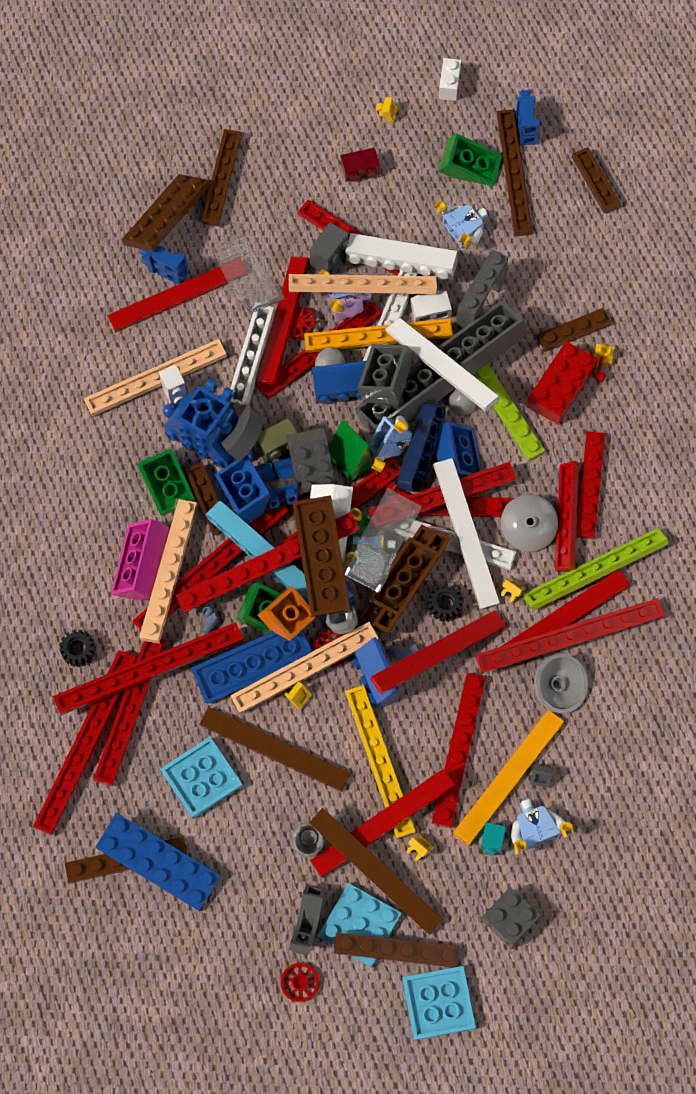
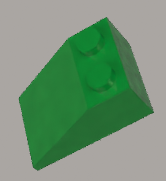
[439,133,502,187]
[329,420,370,482]
[135,447,195,515]
[236,582,281,633]

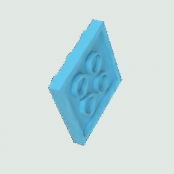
[160,737,243,819]
[318,883,402,967]
[402,966,476,1041]

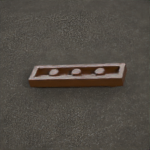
[572,147,621,213]
[536,308,611,352]
[185,462,222,536]

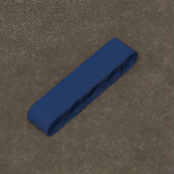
[397,403,446,492]

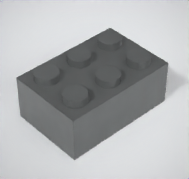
[357,344,413,404]
[286,428,335,495]

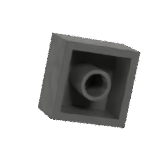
[309,223,349,275]
[481,887,541,949]

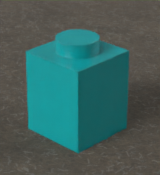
[480,822,506,856]

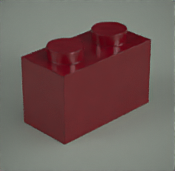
[340,147,380,182]

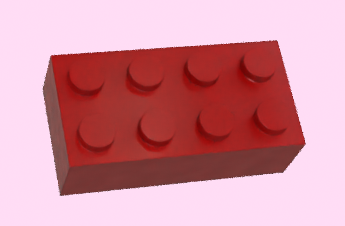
[527,341,598,425]

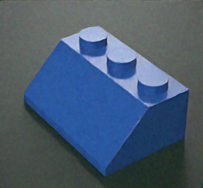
[312,361,366,404]
[435,421,482,478]
[215,455,271,524]
[353,637,399,709]

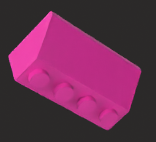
[111,519,169,600]

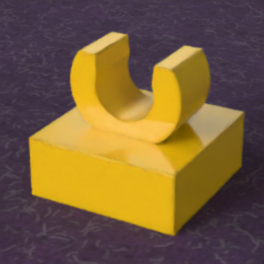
[376,97,398,123]
[594,344,615,366]
[501,578,526,602]
[285,682,312,710]
[407,834,434,861]

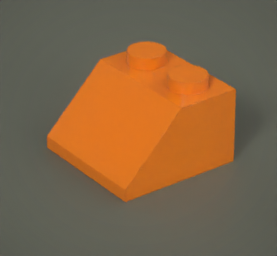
[258,586,315,641]

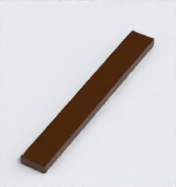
[496,109,532,236]
[199,707,350,792]
[309,808,443,935]

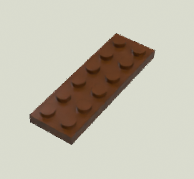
[121,174,210,252]
[293,495,350,617]

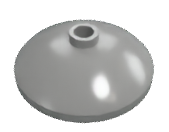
[501,494,558,552]
[534,654,588,713]

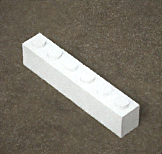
[345,233,458,280]
[229,304,275,412]

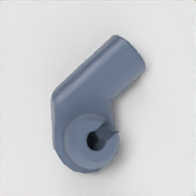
[201,606,218,634]
[389,644,419,660]

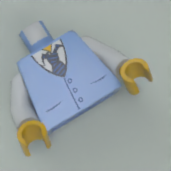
[433,200,488,248]
[368,416,412,472]
[511,799,574,855]

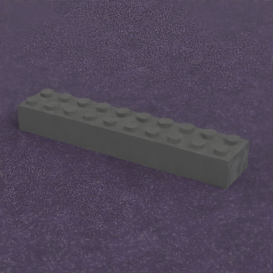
[355,300,528,434]

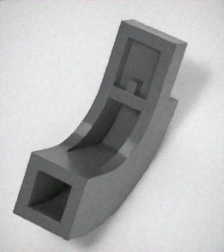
[221,401,263,462]
[289,884,326,954]

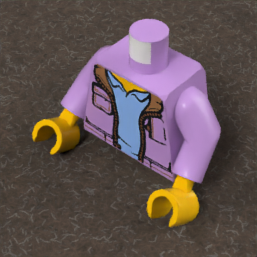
[319,270,371,321]

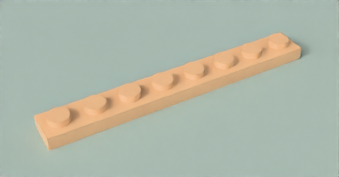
[289,274,437,294]
[84,339,227,416]
[139,499,198,644]
[231,622,379,714]

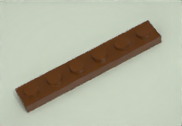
[201,129,242,227]
[65,836,188,884]
[333,932,459,968]

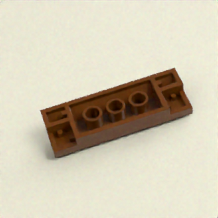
[359,524,452,634]

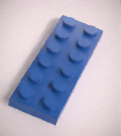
[191,629,312,704]
[95,812,220,911]

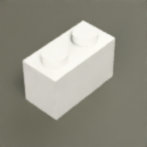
[439,58,461,101]
[410,290,452,322]
[159,365,187,405]

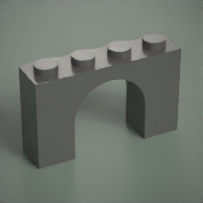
[456,250,508,330]

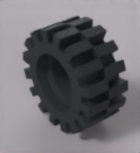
[428,584,463,622]
[59,629,96,667]

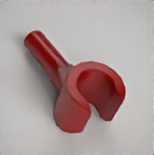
[594,355,606,382]
[385,483,411,496]

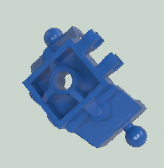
[163,378,255,468]

